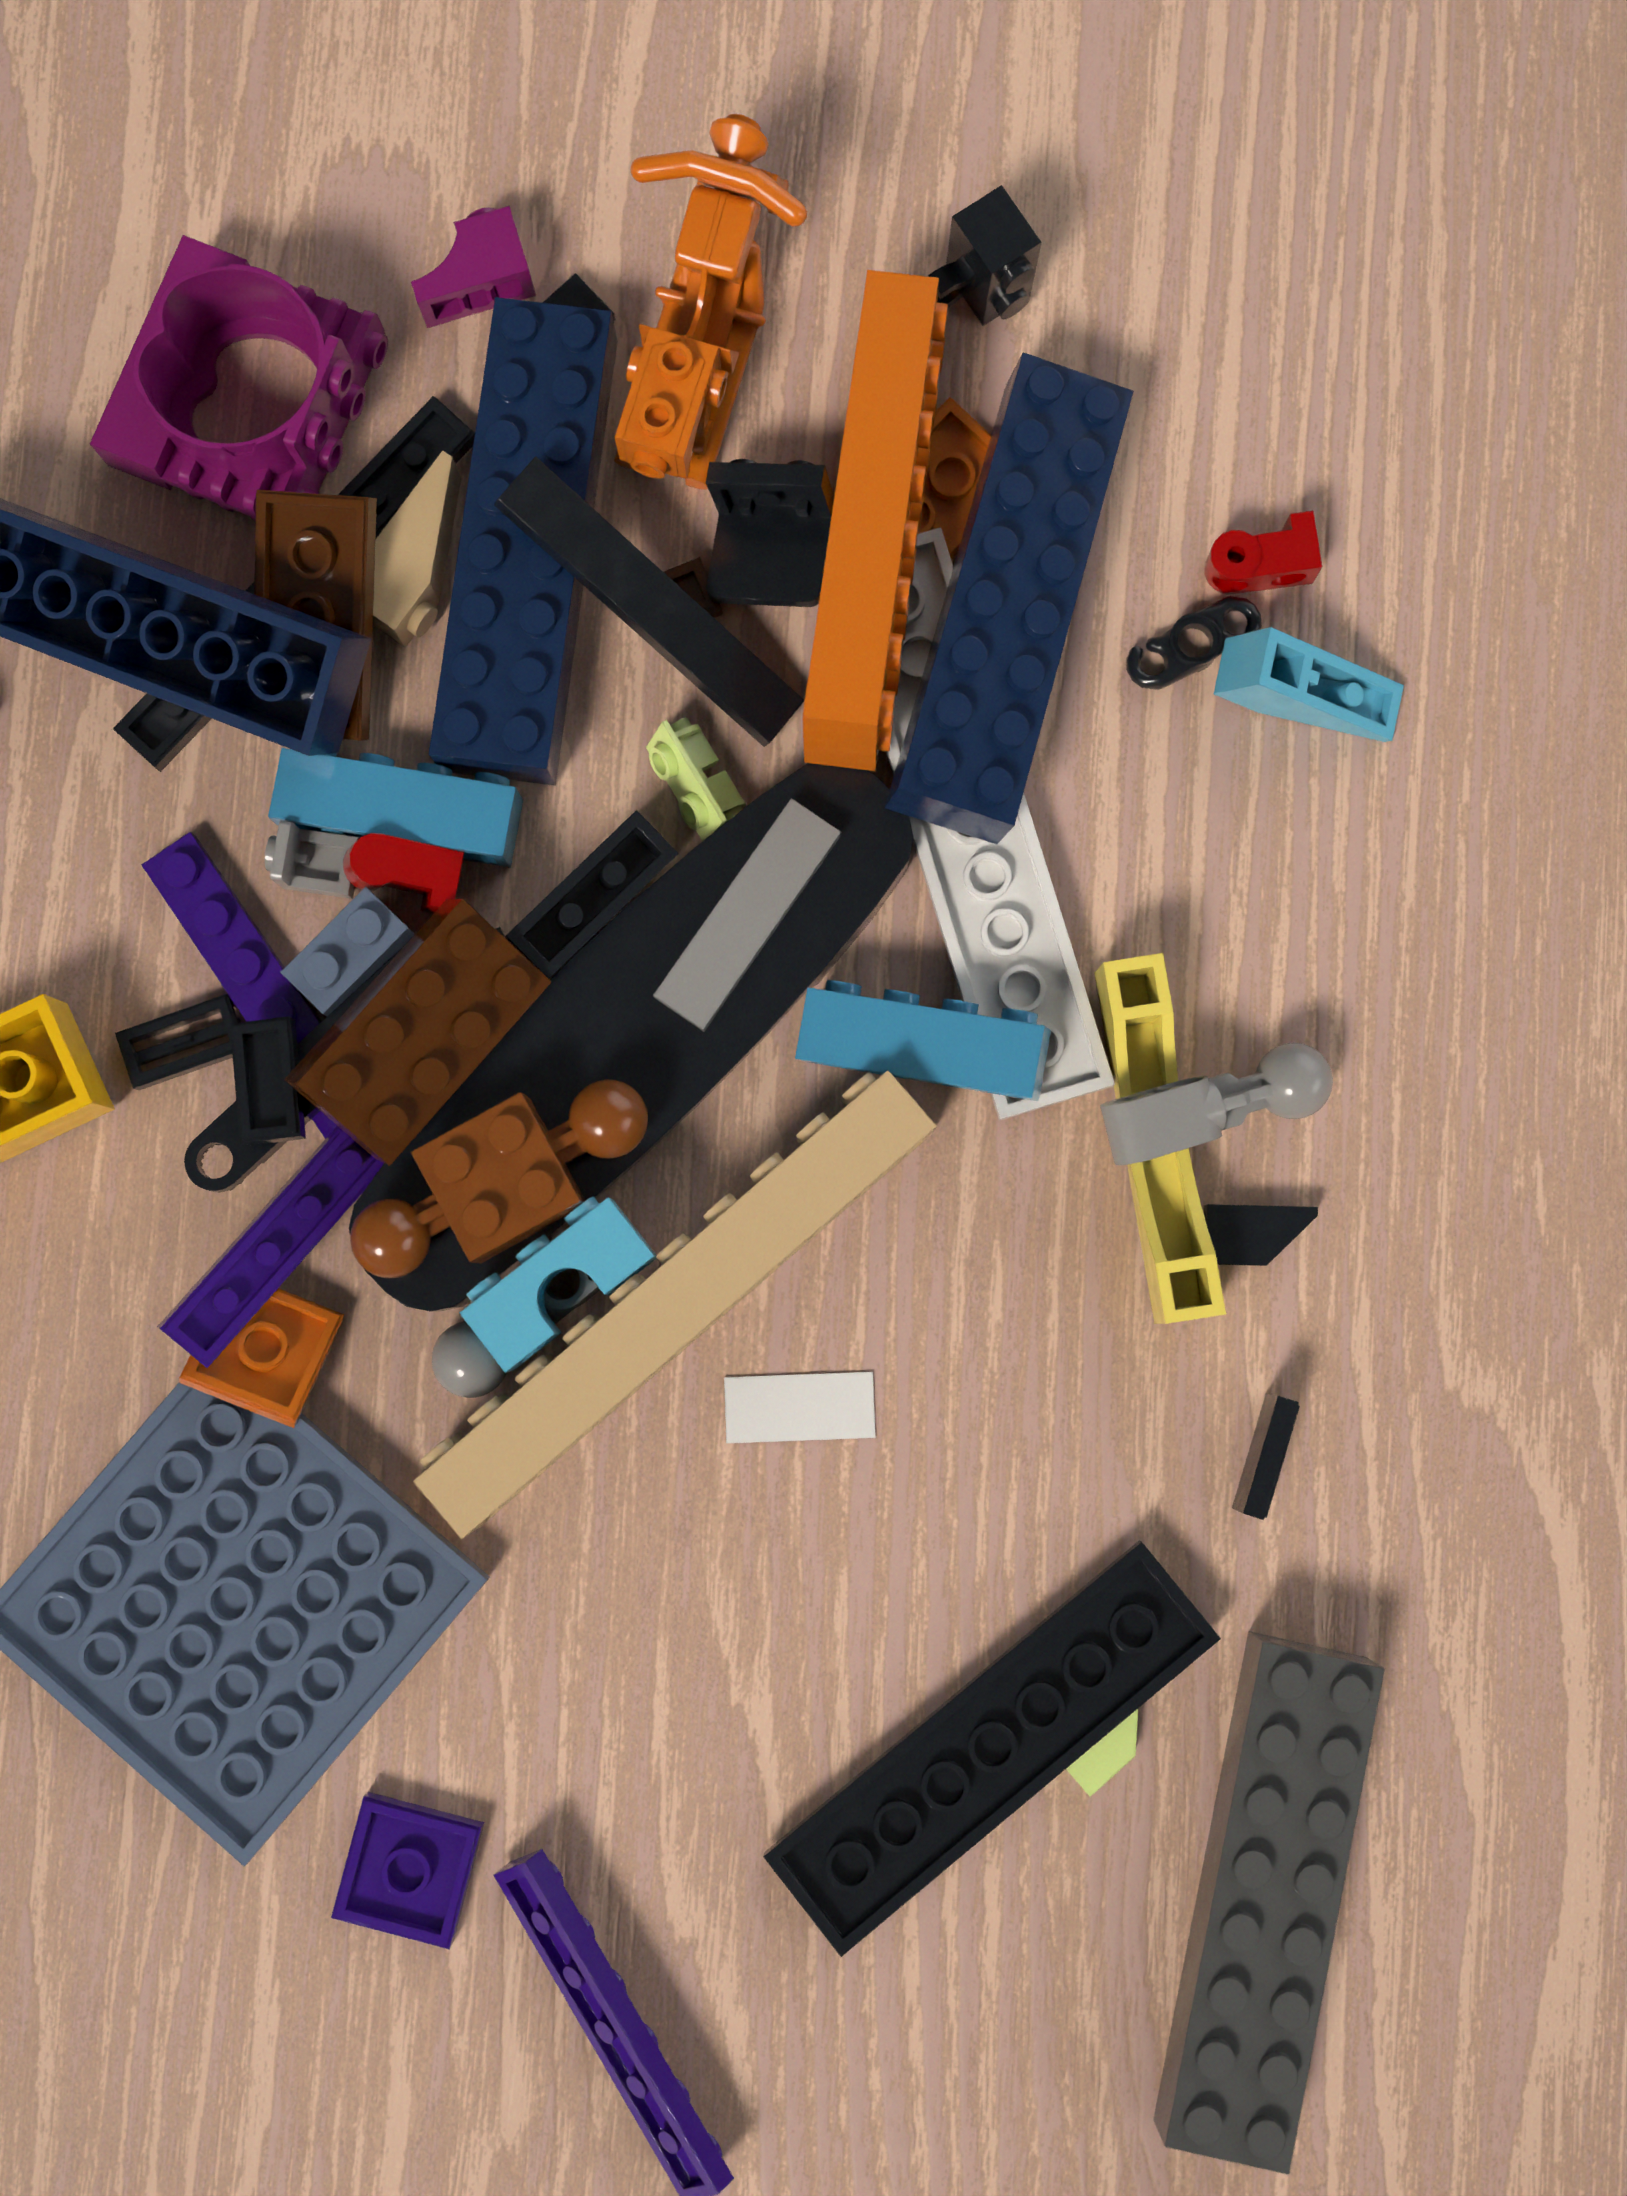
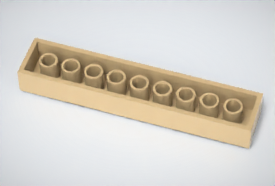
[413,1070,937,1539]

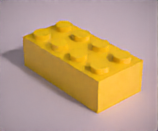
[0,994,115,1163]

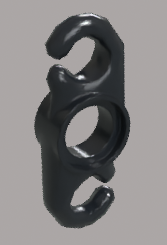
[1126,596,1262,690]

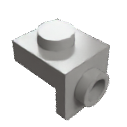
[265,820,359,899]

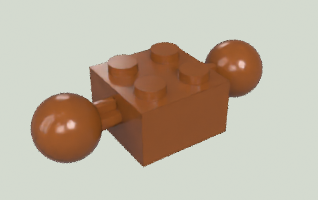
[350,1080,648,1278]

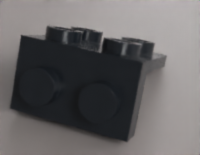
[706,459,835,607]

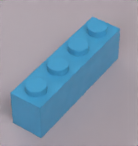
[268,748,523,868]
[795,980,1051,1101]

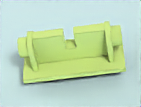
[646,718,746,842]

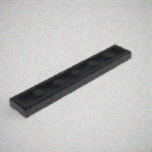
[494,456,805,747]

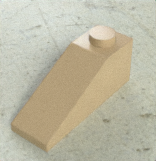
[373,451,461,648]

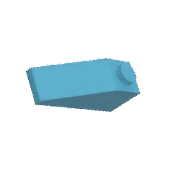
[1214,627,1404,742]

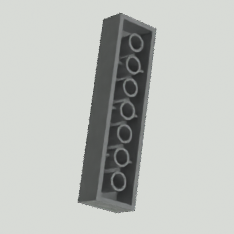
[1153,1631,1385,2175]

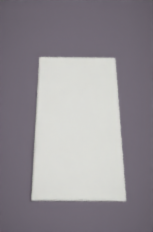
[724,1372,876,1443]

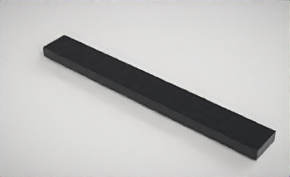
[113,395,475,772]

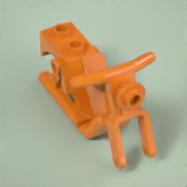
[614,114,807,490]

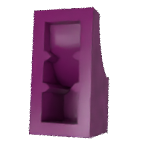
[411,206,536,328]

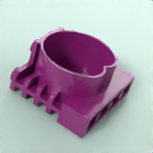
[90,235,388,522]

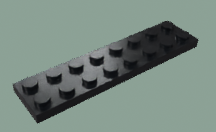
[763,1540,1221,1957]

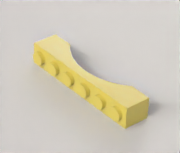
[1094,953,1226,1324]

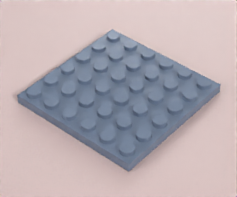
[0,1382,490,1866]

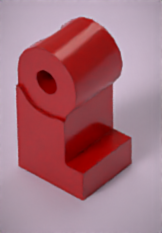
[1204,511,1322,594]
[343,833,464,914]

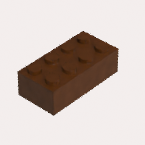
[284,899,552,1166]

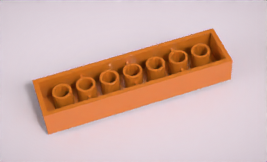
[802,270,948,771]

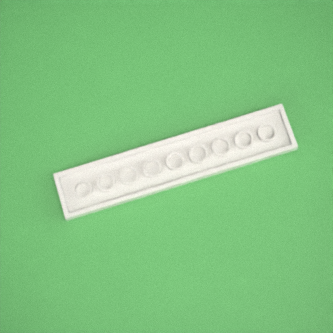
[886,527,1115,1121]

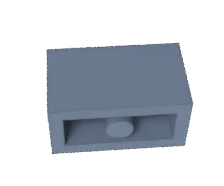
[280,887,415,1016]

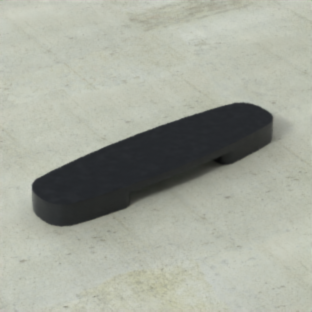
[349,763,914,1312]

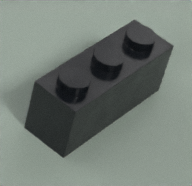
[505,810,679,979]

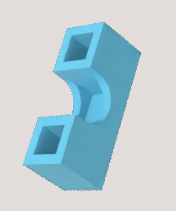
[460,1196,657,1372]

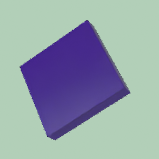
[331,1792,485,1949]

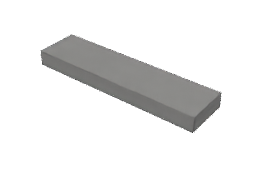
[653,798,841,1032]

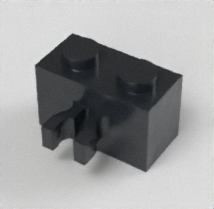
[928,185,1042,326]

